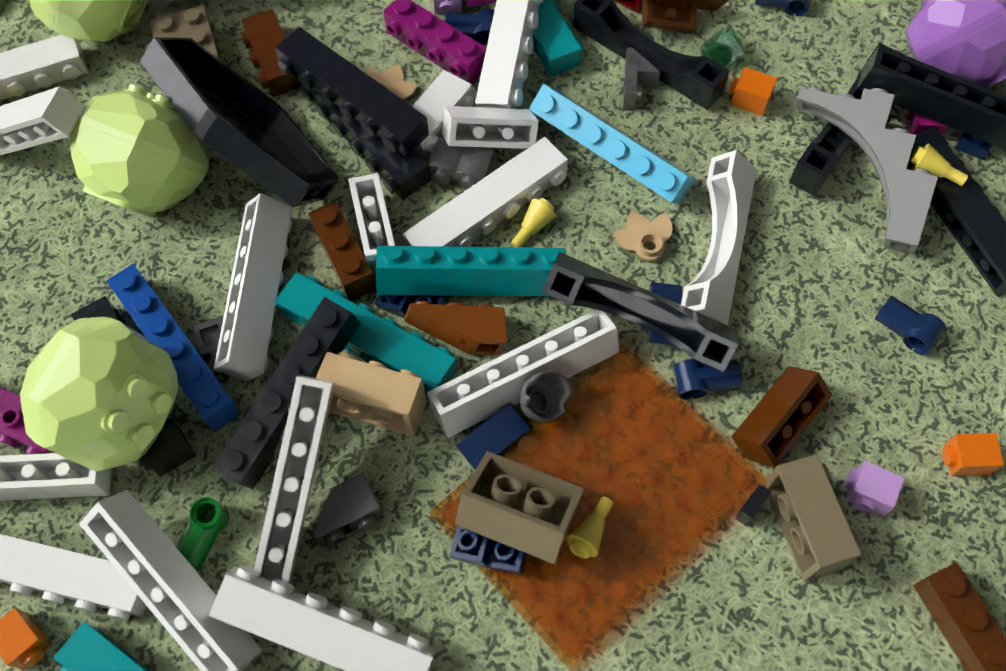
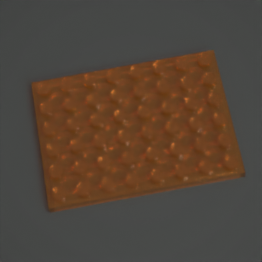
[429,344,765,671]

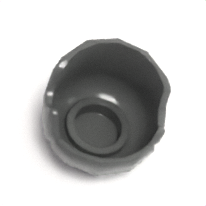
[519,370,572,423]

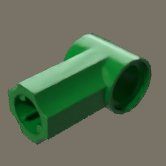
[176,497,230,570]

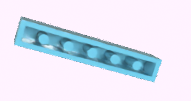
[529,84,696,204]

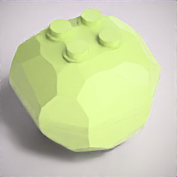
[29,0,149,42]
[70,84,209,217]
[20,317,178,471]

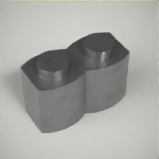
[428,137,495,190]

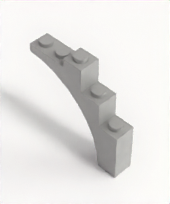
[796,87,938,254]

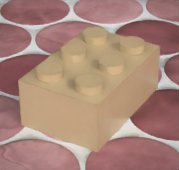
[316,352,427,437]

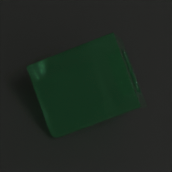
[700,24,745,67]

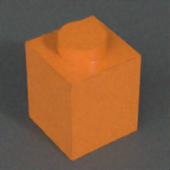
[729,67,777,116]
[942,433,1004,476]
[0,608,52,670]

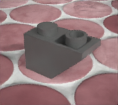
[313,473,383,547]

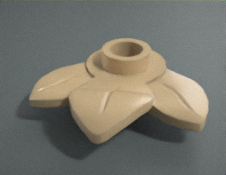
[364,65,417,101]
[613,210,673,262]

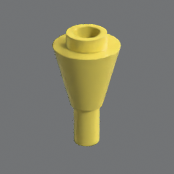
[909,143,968,186]
[511,198,556,247]
[566,497,613,559]

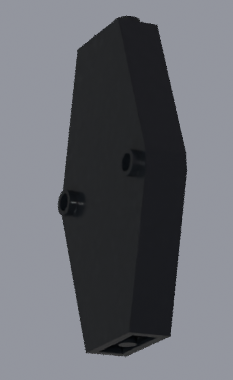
[140,37,339,208]

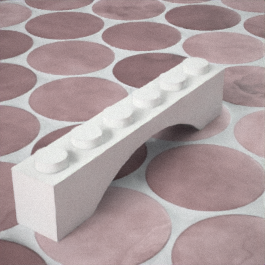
[681,150,757,325]

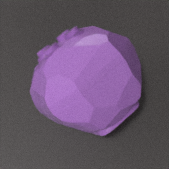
[906,0,1006,87]

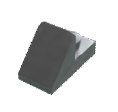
[623,48,660,111]

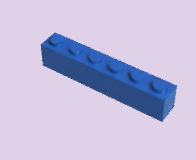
[106,264,242,433]

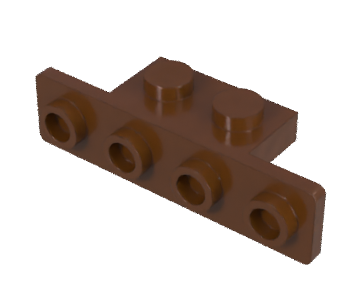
[642,0,728,33]

